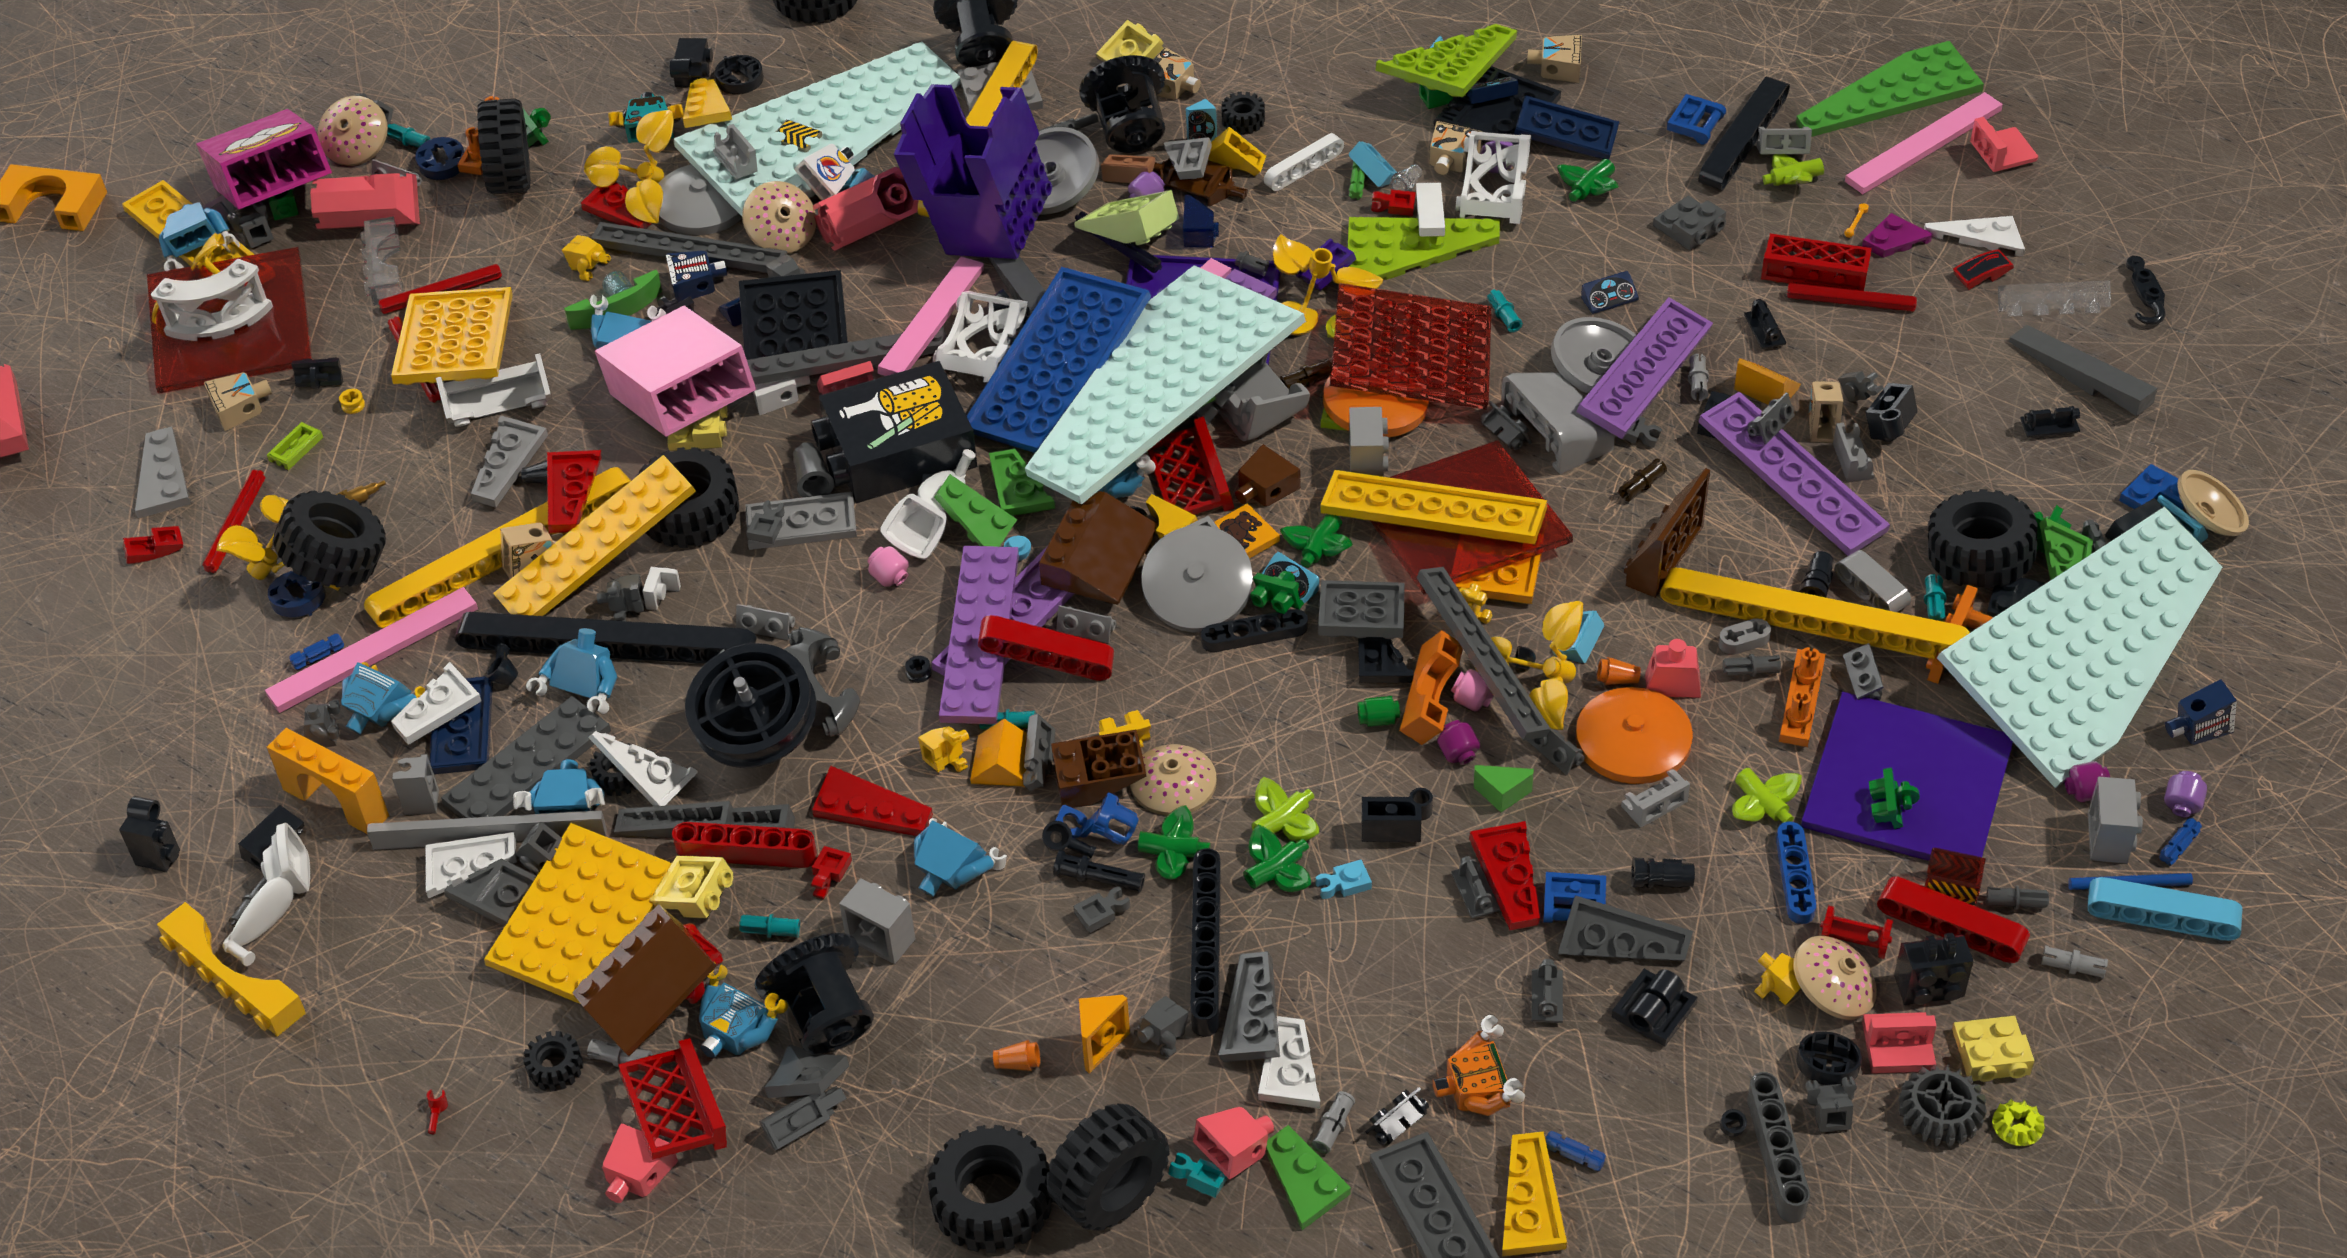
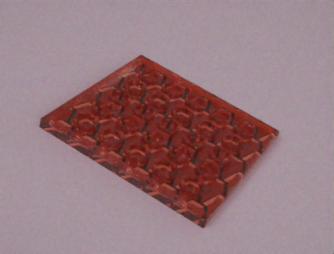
[1330,283,1491,410]

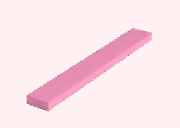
[1845,92,2003,195]
[878,256,984,376]
[265,587,478,713]

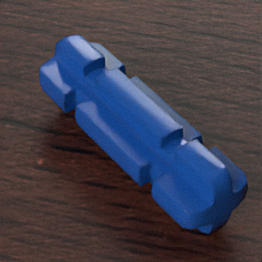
[289,633,344,670]
[2159,818,2202,865]
[1545,1131,1606,1171]

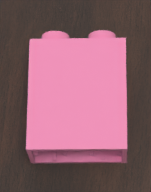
[595,306,756,437]

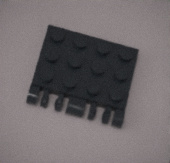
[1433,66,1561,145]

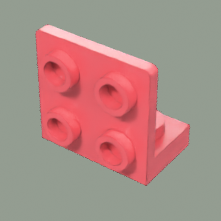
[1970,117,2038,172]

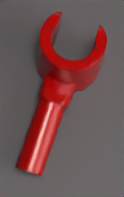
[426,1090,448,1135]

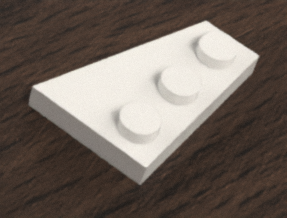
[391,662,481,745]
[425,832,517,898]
[1258,1016,1320,1109]

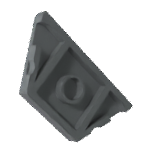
[444,858,537,927]

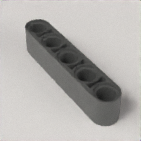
[1747,1072,1810,1223]

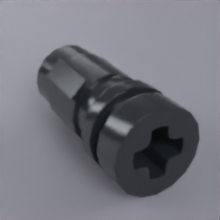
[1799,551,1834,598]
[1631,857,1695,888]

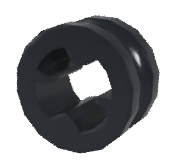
[905,656,932,683]

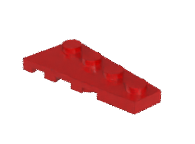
[547,450,602,533]
[1469,821,1540,931]

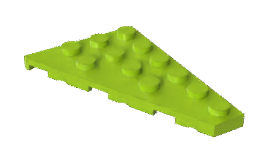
[1375,24,1517,97]
[1348,217,1500,280]

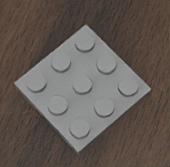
[957,62,1043,111]

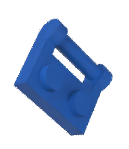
[1667,94,1726,144]
[1543,872,1606,923]

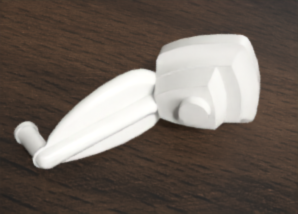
[880,449,976,560]
[222,823,310,966]

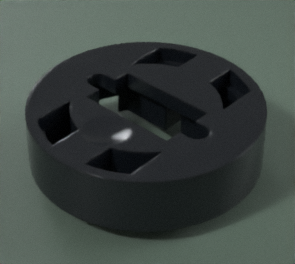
[715,55,764,94]
[1796,1031,1862,1086]

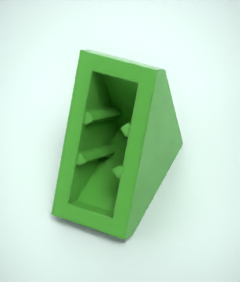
[1474,765,1534,813]

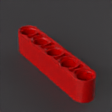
[978,615,1114,681]
[672,822,817,868]
[1877,876,2030,963]

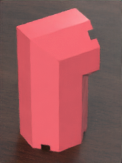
[813,167,919,251]
[310,173,420,230]
[0,364,29,458]

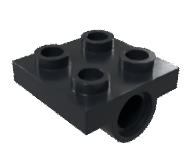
[1611,968,1698,1047]

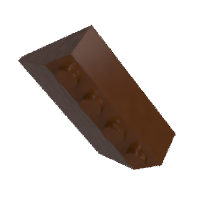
[1624,468,1710,598]
[1039,491,1158,605]
[572,904,717,1056]

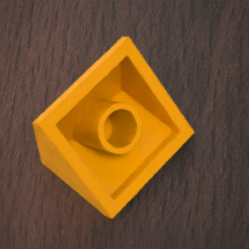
[1734,358,1801,405]
[970,719,1027,787]
[1079,995,1130,1073]

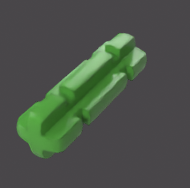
[1349,162,1365,199]

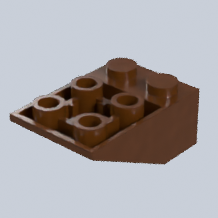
[1051,729,1147,808]

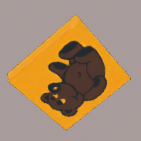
[1214,503,1280,559]

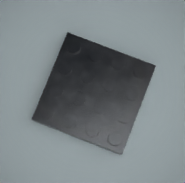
[739,270,848,360]

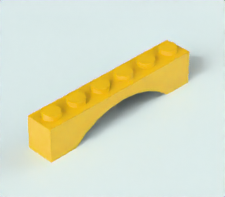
[157,902,306,1037]

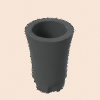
[793,442,834,497]

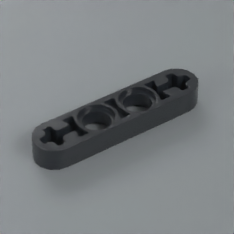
[1201,609,1308,652]

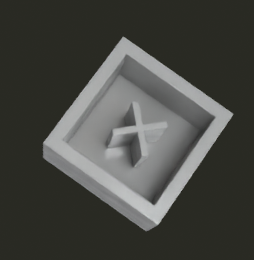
[1349,407,1389,477]
[2088,777,2143,863]
[839,878,916,964]

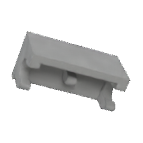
[713,124,758,180]
[1756,127,1812,154]
[1833,422,1874,482]
[392,754,439,815]
[1621,769,1690,828]

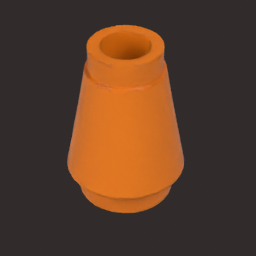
[1597,657,1641,685]
[993,1040,1040,1071]

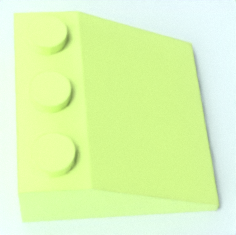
[1074,190,1180,245]

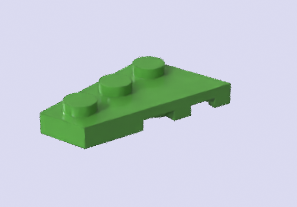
[989,449,1055,516]
[934,474,1017,547]
[2039,518,2093,580]
[1266,1125,1351,1230]

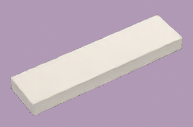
[1416,183,1445,236]

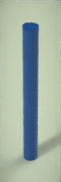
[2068,873,2193,890]

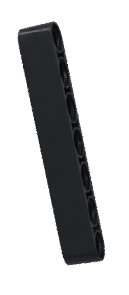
[1698,76,1790,190]
[1190,848,1221,1037]

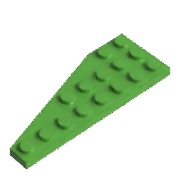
[1796,41,1984,137]

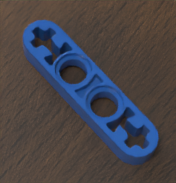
[1776,821,1816,924]

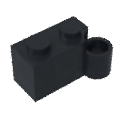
[669,38,713,87]
[1866,383,1918,442]
[1361,788,1433,842]
[119,796,180,872]

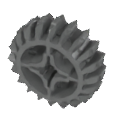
[1898,1064,1987,1148]

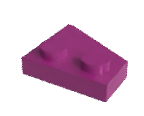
[1862,213,1933,258]

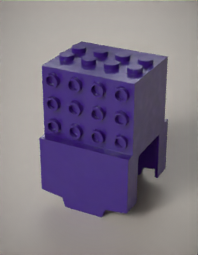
[894,84,1052,259]

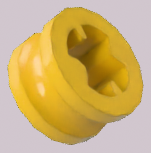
[339,389,365,414]

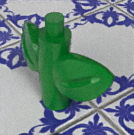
[1557,159,1619,202]
[1280,514,1353,568]
[1138,805,1211,879]
[1243,824,1311,892]

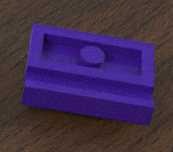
[1296,238,1356,291]

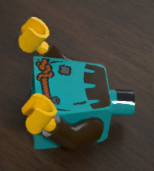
[608,92,684,143]

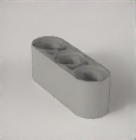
[1835,550,1911,612]

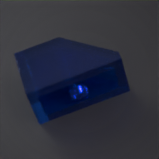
[1183,195,1219,248]

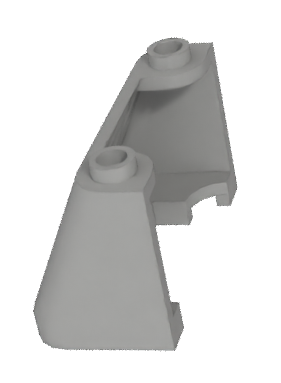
[1213,352,1310,441]
[1501,372,1616,474]

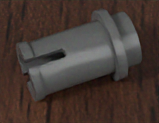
[1235,251,1269,277]

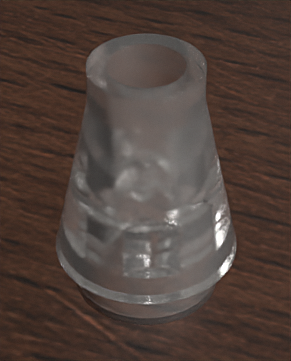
[1390,165,1422,192]

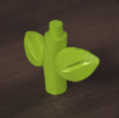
[1762,154,1824,186]
[1732,768,1802,823]
[1251,777,1319,842]

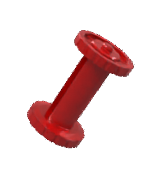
[1820,905,1893,959]

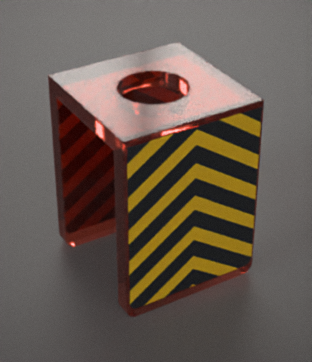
[1925,848,1986,906]

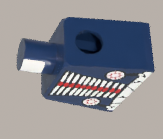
[666,251,727,302]
[2165,679,2237,745]

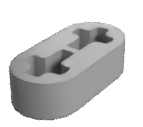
[1718,619,1771,655]

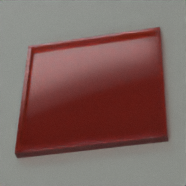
[147,247,313,393]
[1370,440,1573,595]

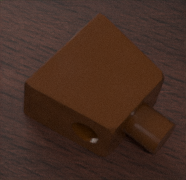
[1235,444,1301,506]

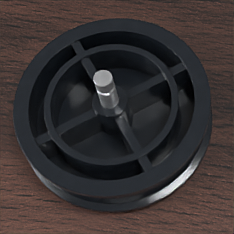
[685,643,817,768]

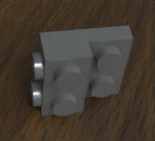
[1653,195,1726,250]

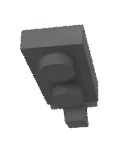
[1023,714,1055,791]
[759,1086,847,1150]

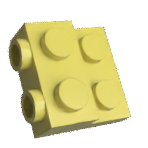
[1096,20,1164,62]
[668,405,728,451]
[650,856,733,918]
[1952,1016,2034,1082]

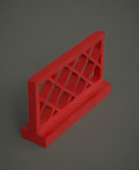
[1761,233,1872,291]
[1148,416,1235,515]
[618,1038,727,1160]

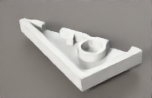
[1924,216,2025,257]
[588,731,698,806]

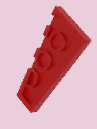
[812,765,933,836]

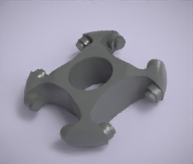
[717,627,860,737]

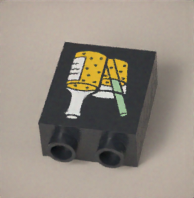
[810,361,978,504]

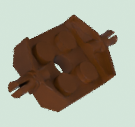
[1153,158,1248,206]

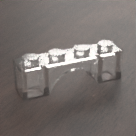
[361,216,403,306]

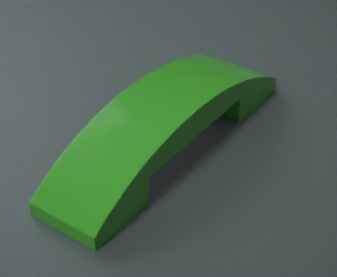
[564,270,662,329]

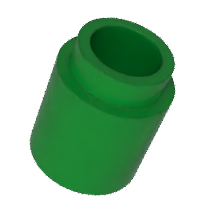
[1357,696,1400,727]

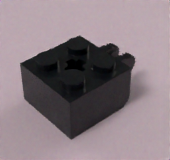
[1894,933,1974,1005]

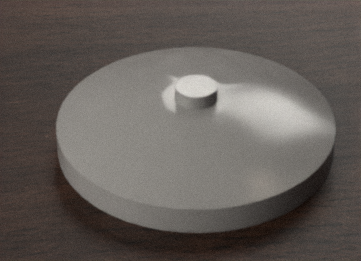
[1035,127,1099,215]
[659,164,742,235]
[1551,317,1637,393]
[1141,525,1253,632]

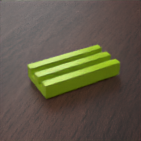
[267,422,323,470]

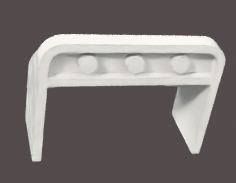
[436,353,552,427]

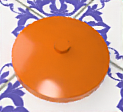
[1323,361,1429,437]
[1576,687,1693,784]

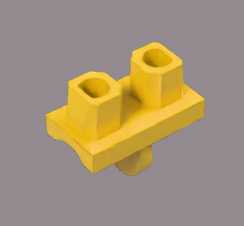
[1099,710,1151,748]

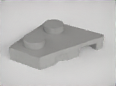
[1164,137,1212,180]

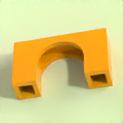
[0,164,107,231]
[267,728,389,834]

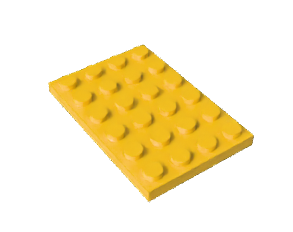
[391,287,513,385]
[484,823,672,1004]

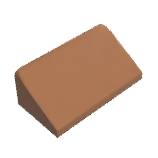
[1101,154,1155,183]

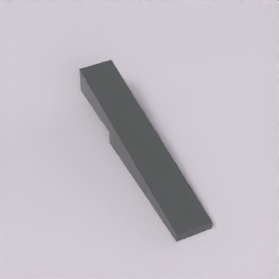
[988,256,1046,318]
[2009,325,2158,416]
[614,801,795,838]

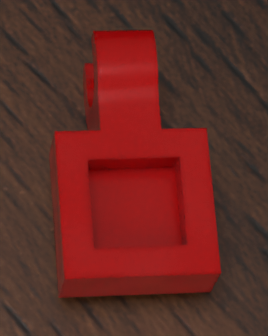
[1371,189,1416,216]
[811,846,852,899]

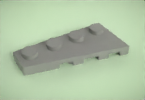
[471,415,548,507]
[135,426,191,518]

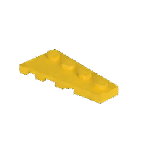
[683,78,732,128]
[1502,1131,1567,1257]

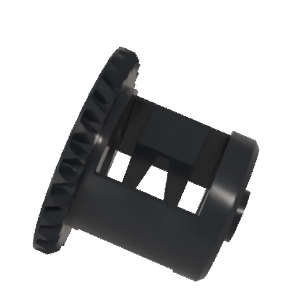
[933,0,1018,68]
[1079,55,1166,153]
[754,933,874,1054]

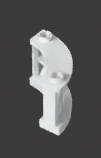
[1456,131,1531,224]
[151,259,273,341]
[933,291,1028,383]

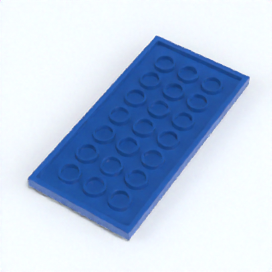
[967,267,1151,453]

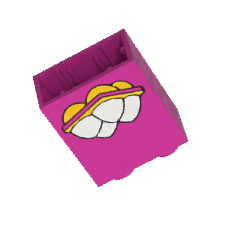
[196,109,332,209]

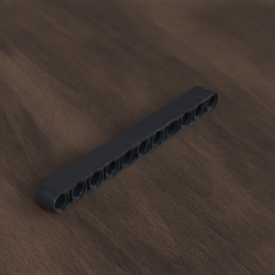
[454,612,757,664]

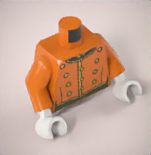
[1432,1015,1525,1116]

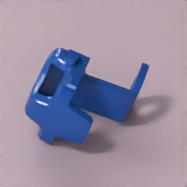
[1055,792,1139,845]

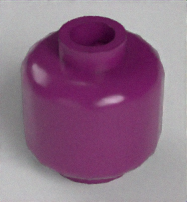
[1437,720,1480,765]
[2064,761,2111,803]

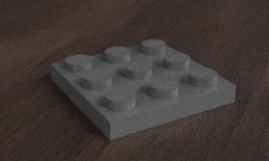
[1318,580,1405,639]

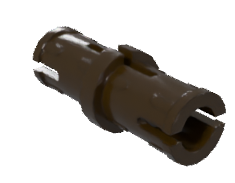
[1280,359,1334,389]
[1618,458,1667,502]

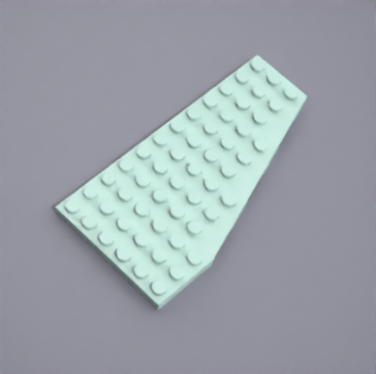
[674,42,960,216]
[1025,265,1306,504]
[1937,507,2223,788]

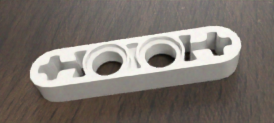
[1264,133,1344,191]

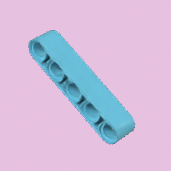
[2087,877,2242,941]

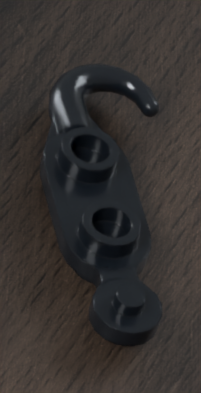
[2126,256,2166,325]

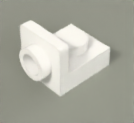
[643,567,681,611]

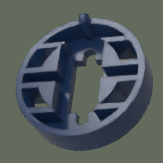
[415,137,465,180]
[268,571,326,617]

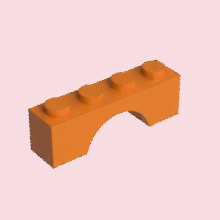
[1399,631,1463,745]

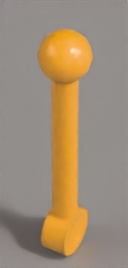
[1844,203,1869,238]

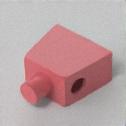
[1645,639,1701,698]
[1193,1107,1274,1179]
[602,1123,678,1203]

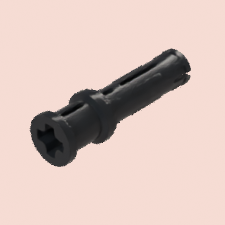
[1053,850,1145,892]

